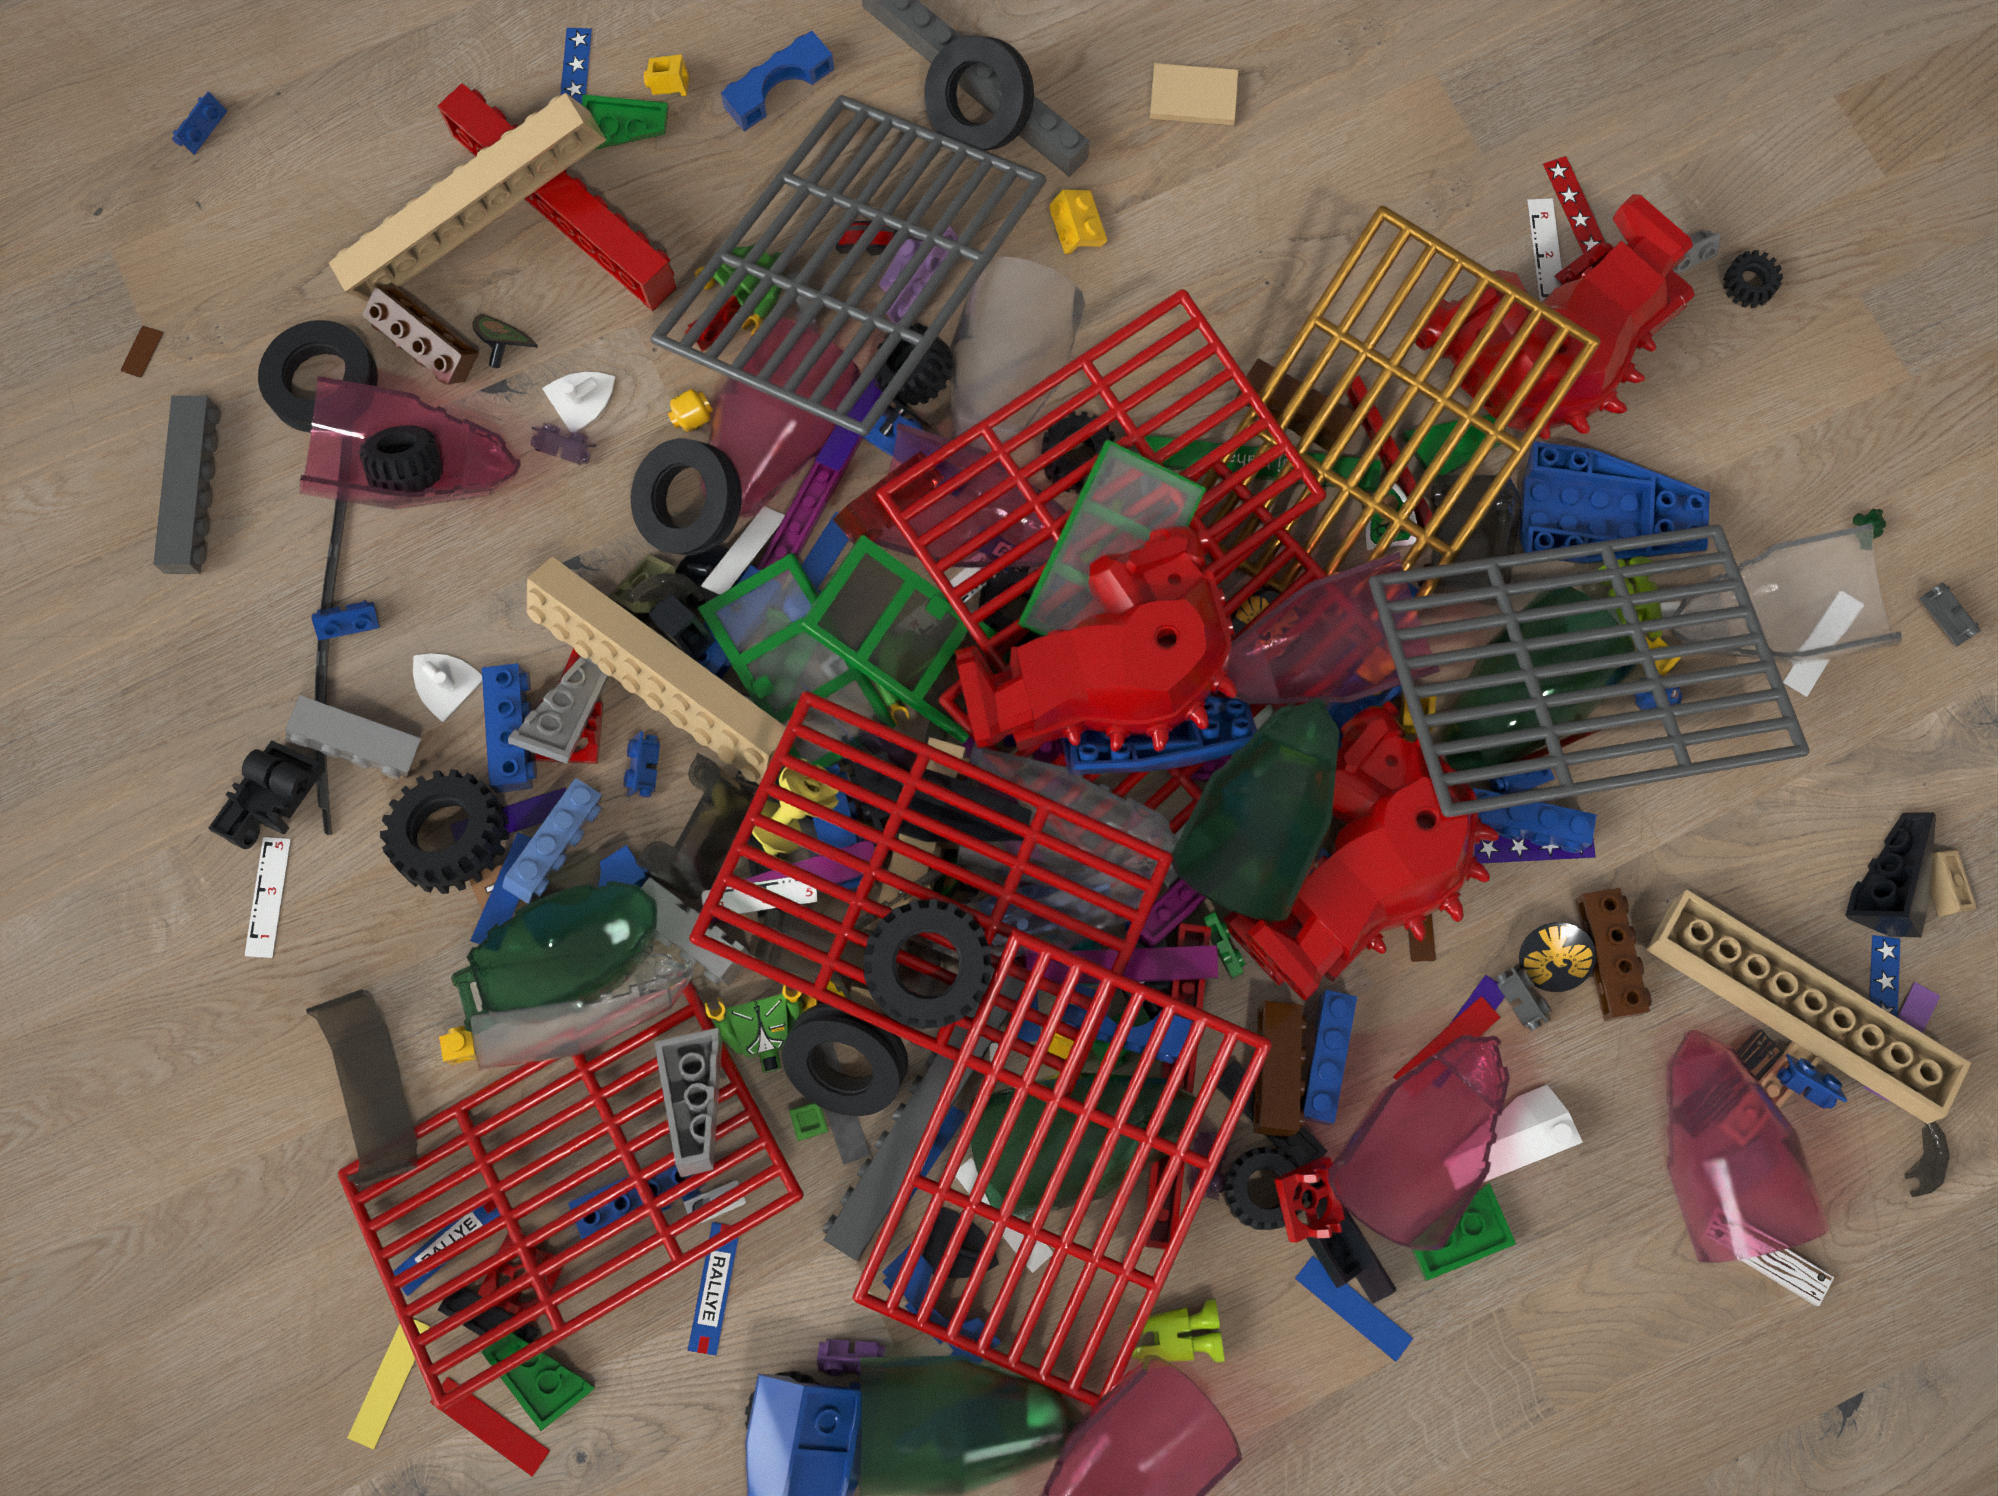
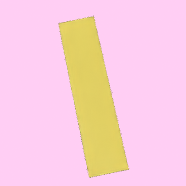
[347,1319,430,1450]

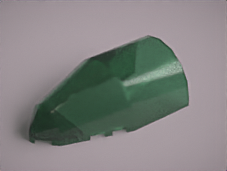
[1441,587,1636,771]
[1171,697,1339,922]
[969,1072,1197,1219]
[859,1356,1085,1496]

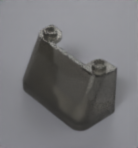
[1417,475,1521,606]
[636,753,754,900]

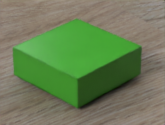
[789,1103,829,1142]

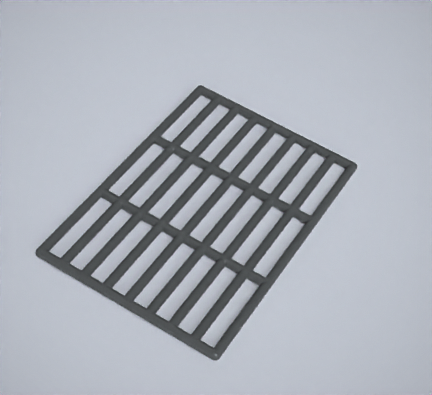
[650,95,1046,436]
[1368,524,1810,817]

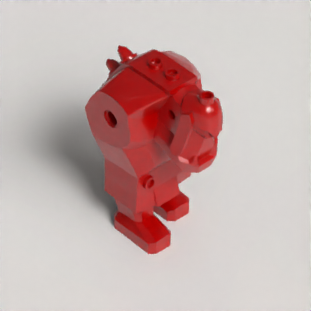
[1415,194,1695,440]
[955,525,1237,752]
[1223,701,1499,1001]

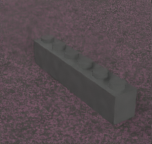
[153,396,220,574]

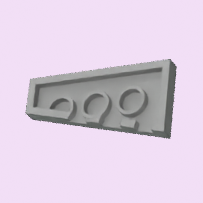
[508,657,609,764]

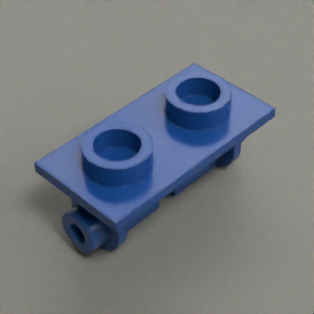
[172,91,227,155]
[311,600,379,641]
[623,731,660,797]
[1488,756,1555,795]
[1777,1053,1848,1109]

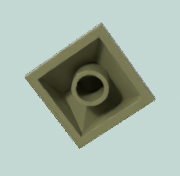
[608,554,675,624]

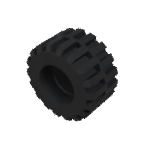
[874,323,954,406]
[1041,411,1115,494]
[359,425,443,497]
[979,566,1054,647]
[1223,1146,1308,1230]

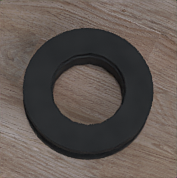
[924,36,1034,150]
[258,320,378,433]
[631,438,742,556]
[782,1003,908,1116]

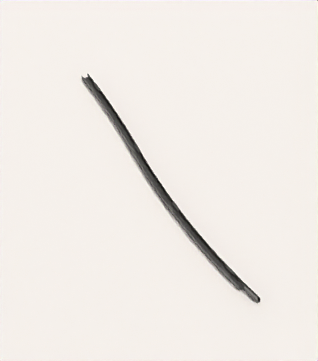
[315,421,354,835]

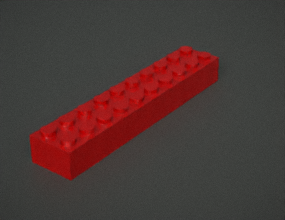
[437,83,677,312]

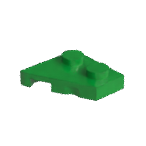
[1203,912,1246,981]

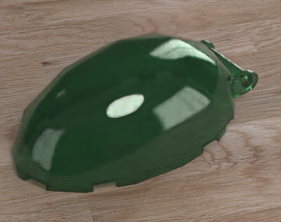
[451,881,658,1032]

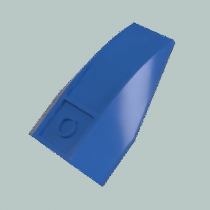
[1519,442,1710,564]
[1061,696,1260,775]
[745,1373,882,1496]

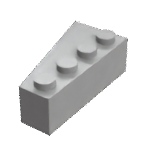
[285,695,421,779]
[626,877,750,986]
[654,1028,723,1177]

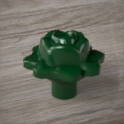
[1853,508,1886,542]

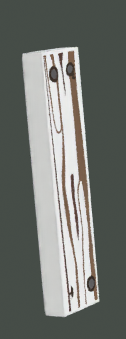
[1700,1207,1834,1306]

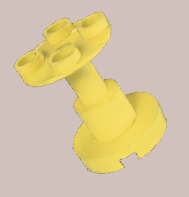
[752,759,839,855]

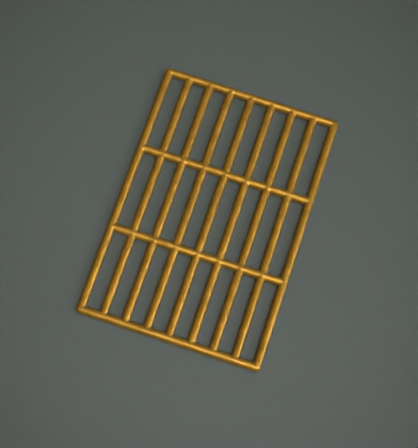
[1200,205,1600,656]

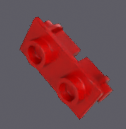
[1554,243,1614,285]
[685,295,741,352]

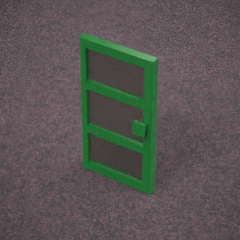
[798,535,1016,743]

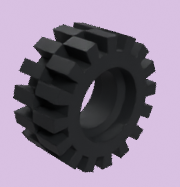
[1723,250,1783,308]

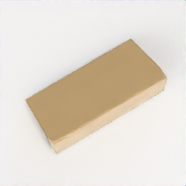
[1930,850,1976,917]

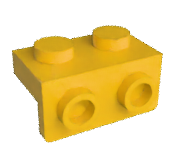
[1049,189,1108,254]

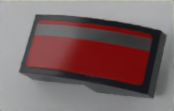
[835,221,898,256]

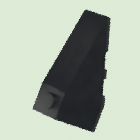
[897,769,1032,842]
[1845,812,1936,938]

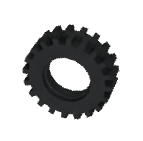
[380,769,510,894]
[863,899,992,1029]

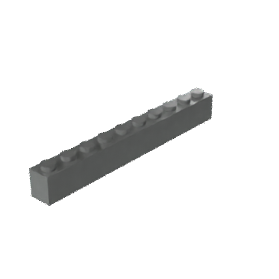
[862,0,1090,177]
[823,968,1026,1261]

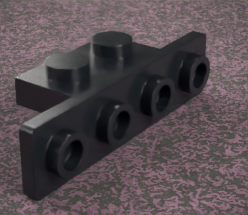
[841,735,902,855]
[1306,1179,1396,1303]

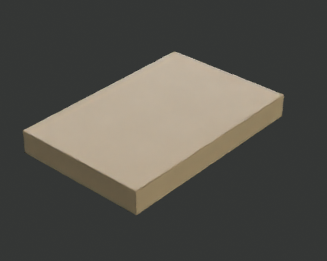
[1149,63,1238,125]

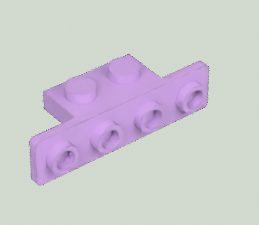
[879,226,958,324]

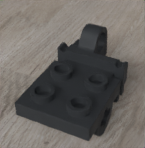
[208,740,325,849]

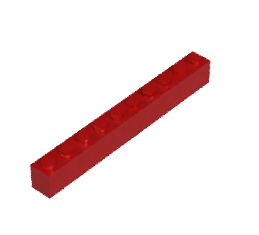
[1144,923,1211,1250]

